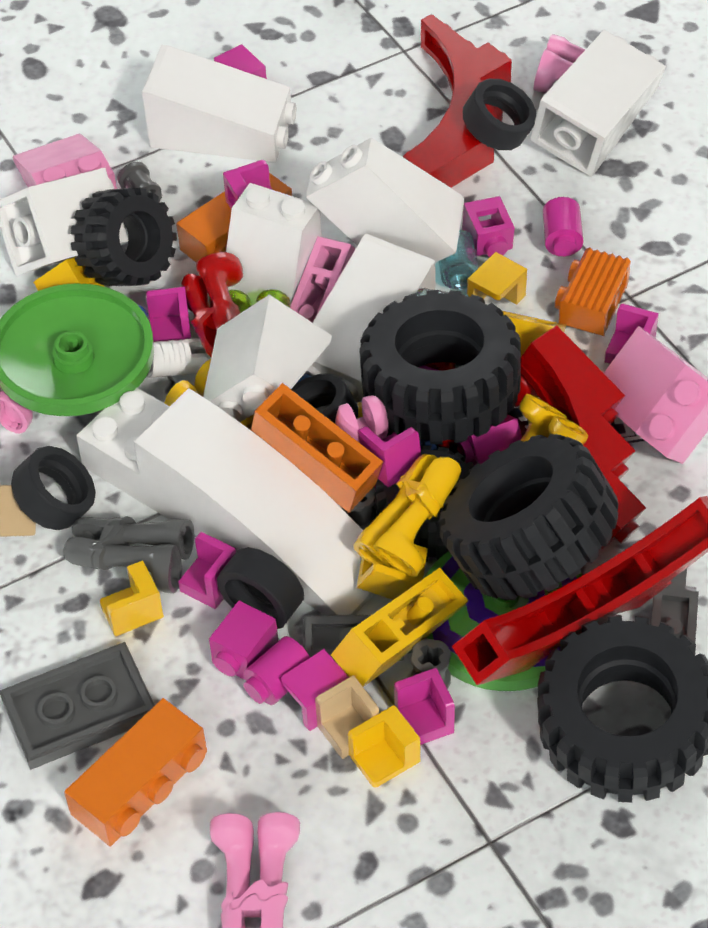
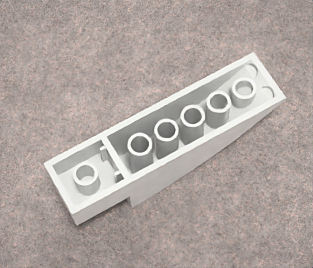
[76,388,374,616]

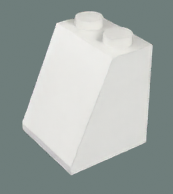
[0,168,128,276]
[226,183,322,308]
[203,294,332,422]

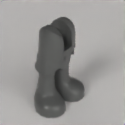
[63,516,194,594]

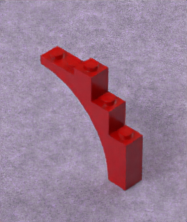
[403,14,512,188]
[521,325,646,550]
[452,496,708,685]

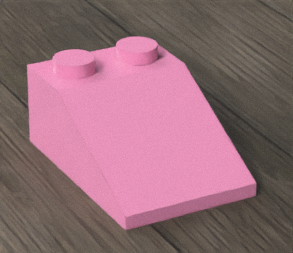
[13,133,117,189]
[604,326,708,464]

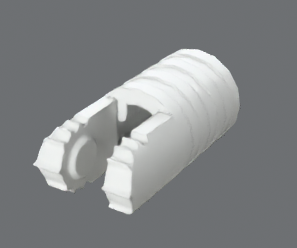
[147,338,211,378]

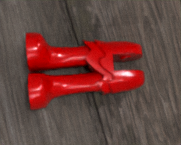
[181,252,243,357]

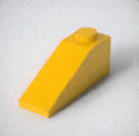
[331,567,469,687]

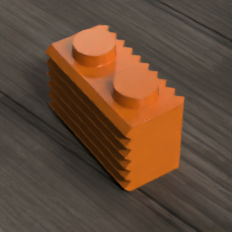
[555,247,631,336]

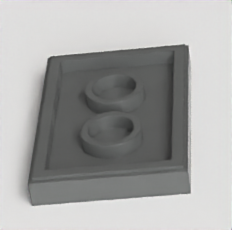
[0,642,155,770]

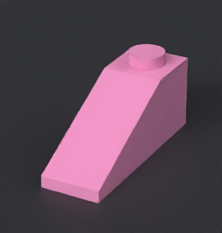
[290,236,355,323]

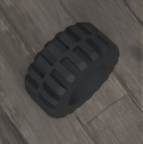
[359,290,521,445]
[439,434,619,600]
[537,615,708,803]

